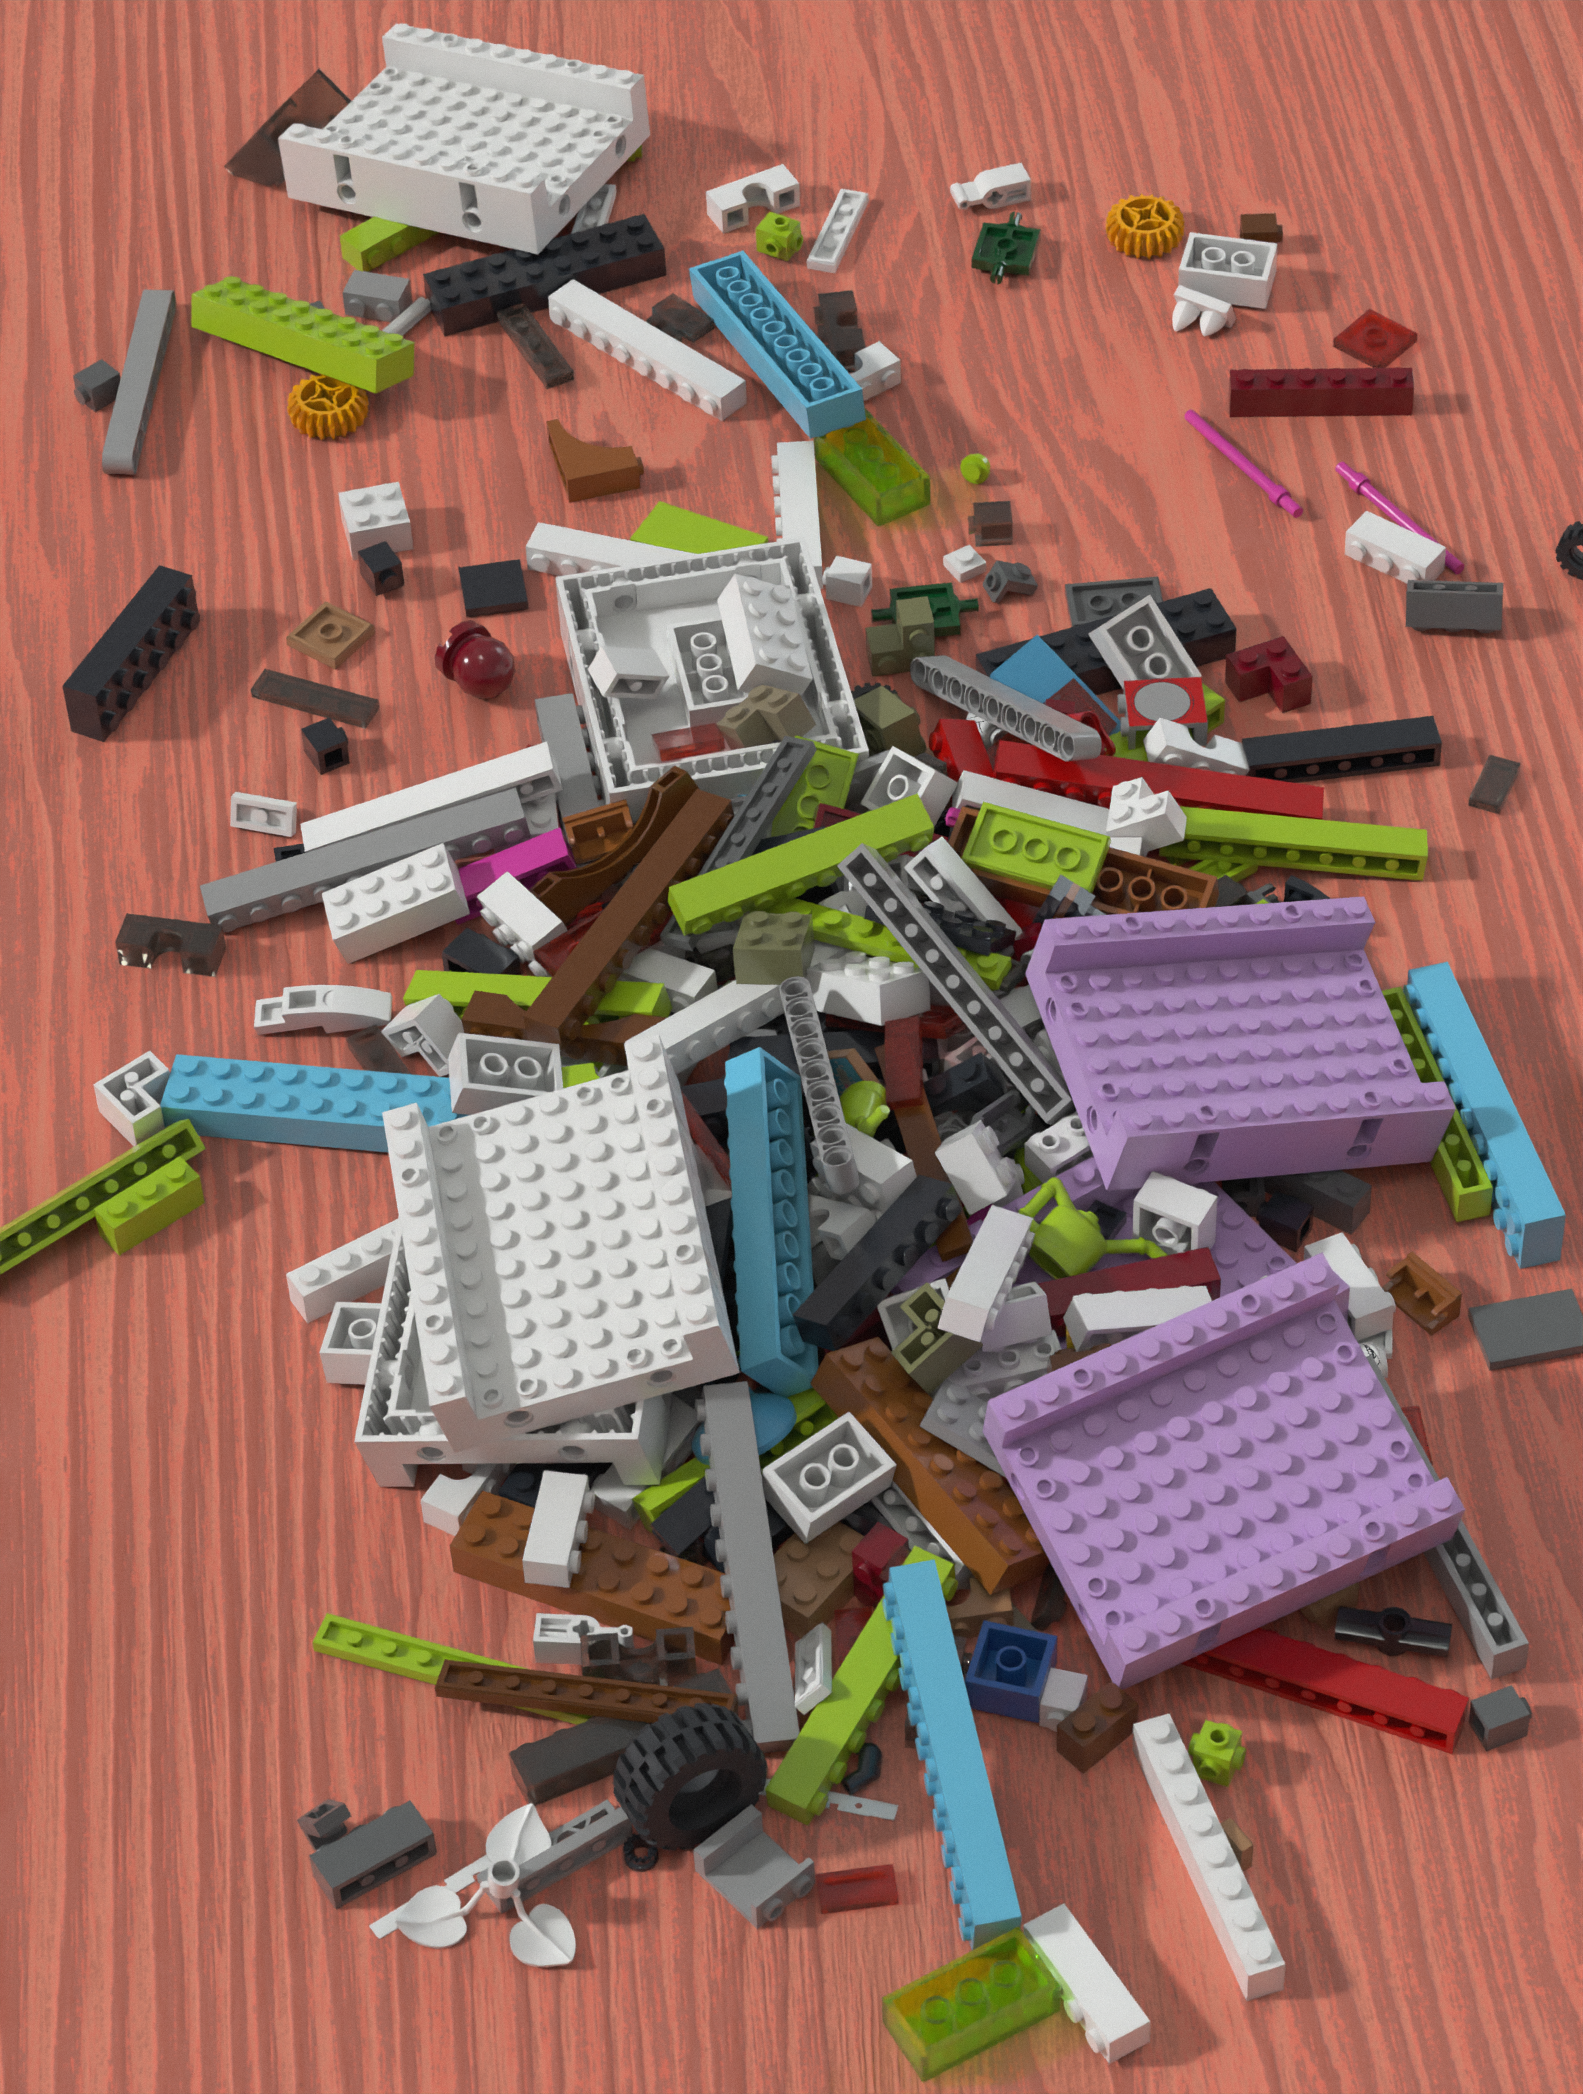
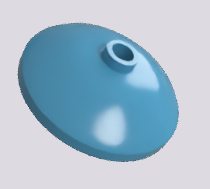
[692,1393,797,1465]

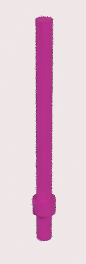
[1184,409,1303,518]
[1335,461,1465,574]

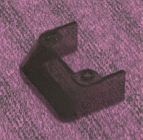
[223,69,352,187]

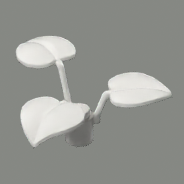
[396,1804,576,1967]

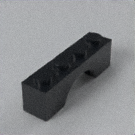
[873,1052,1007,1154]

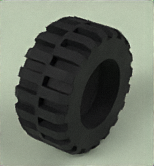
[613,1703,767,1851]

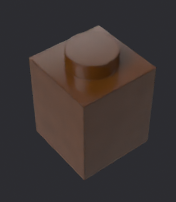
[1240,213,1283,244]

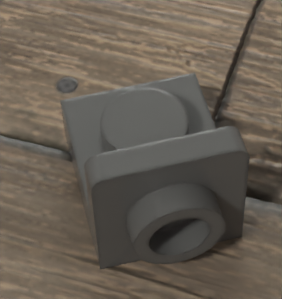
[297,1799,352,1851]

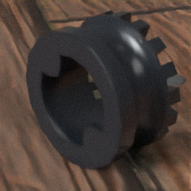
[623,1833,659,1872]

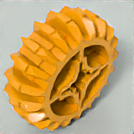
[1106,193,1185,259]
[287,374,369,441]

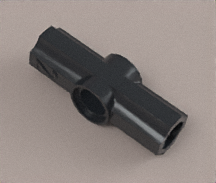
[1335,1606,1452,1657]

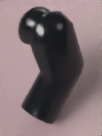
[841,1743,882,1795]

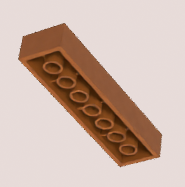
[948,806,1220,915]
[810,1337,1050,1595]
[450,1490,735,1666]

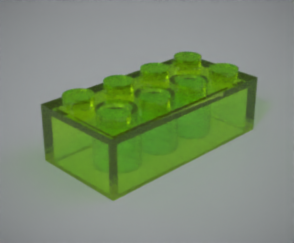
[814,408,931,527]
[882,1927,1060,2083]

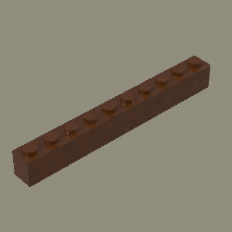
[523,789,735,1051]

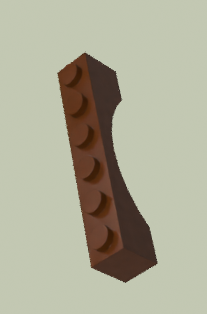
[528,766,700,927]
[461,990,666,1066]

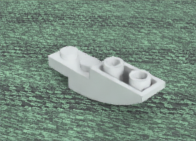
[254,985,393,1035]

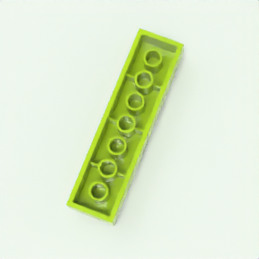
[191,276,415,394]

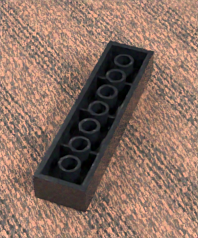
[423,214,666,337]
[976,588,1237,696]

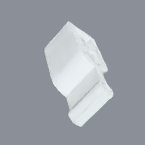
[950,163,1031,210]
[533,1613,635,1665]

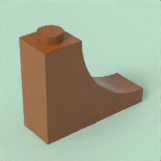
[546,419,644,503]

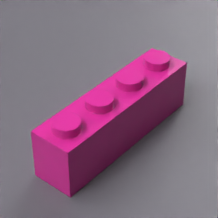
[455,827,577,925]

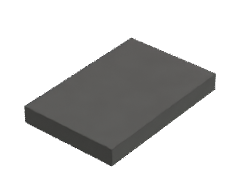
[1065,577,1163,627]
[1468,1289,1583,1371]

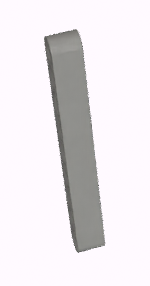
[102,289,176,475]
[910,655,1102,761]
[779,976,860,1194]

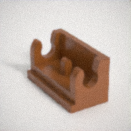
[563,799,634,865]
[1382,1252,1462,1336]

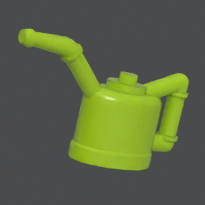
[815,1081,890,1177]
[1018,1177,1168,1279]

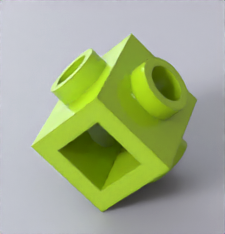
[756,212,803,261]
[1188,1720,1246,1787]

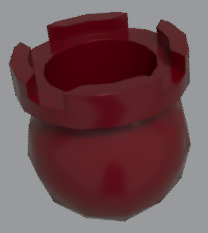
[435,620,516,699]

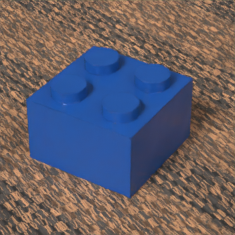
[965,1620,1057,1723]

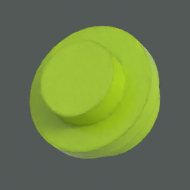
[960,454,990,484]

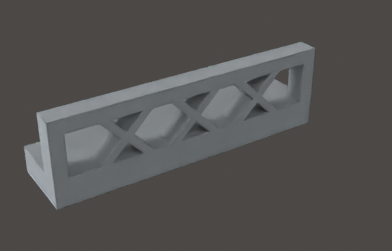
[477,1799,633,1914]

